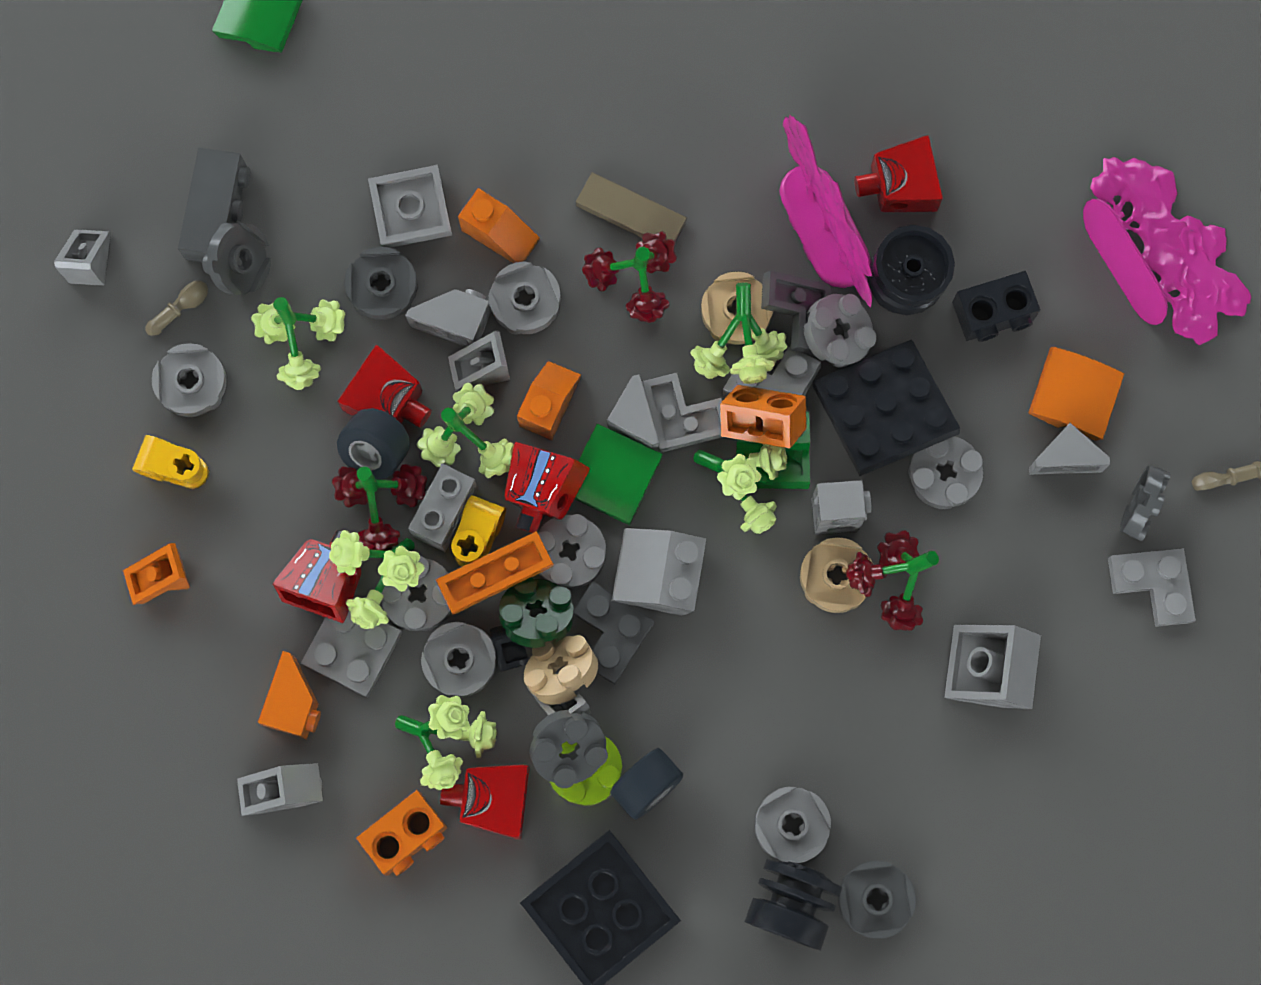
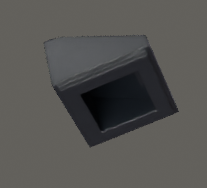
[490,625,533,672]

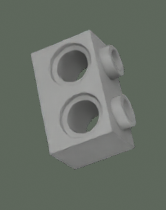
[408,463,478,552]
[811,480,871,535]

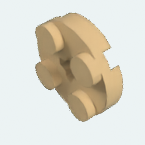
[701,272,773,345]
[800,538,874,613]
[524,635,598,705]

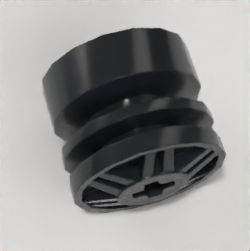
[744,859,842,951]

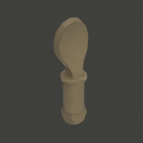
[145,280,208,336]
[1192,461,1261,491]

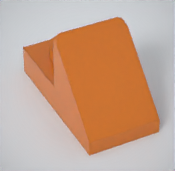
[123,543,190,605]

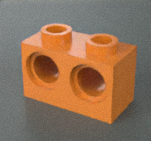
[720,385,806,449]
[356,790,448,876]

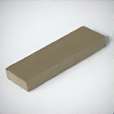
[576,172,687,242]

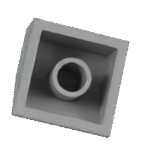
[611,528,706,616]
[944,625,1041,709]

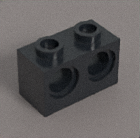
[952,270,1041,342]

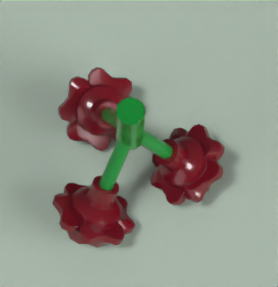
[582,231,677,323]
[331,464,427,551]
[846,530,939,631]

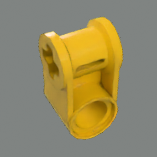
[132,435,209,489]
[451,495,507,567]

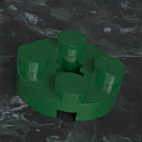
[499,577,574,648]

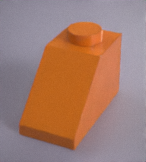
[458,188,540,263]
[517,361,581,440]
[258,651,321,740]

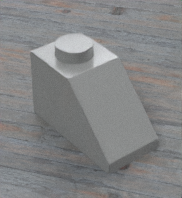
[406,289,491,347]
[237,763,323,816]

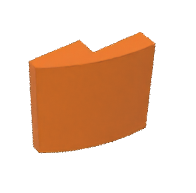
[1028,347,1125,441]

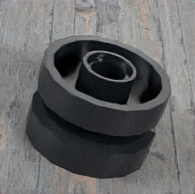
[867,225,955,315]

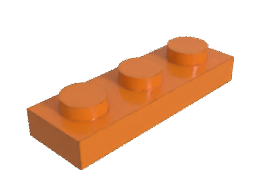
[436,531,553,615]

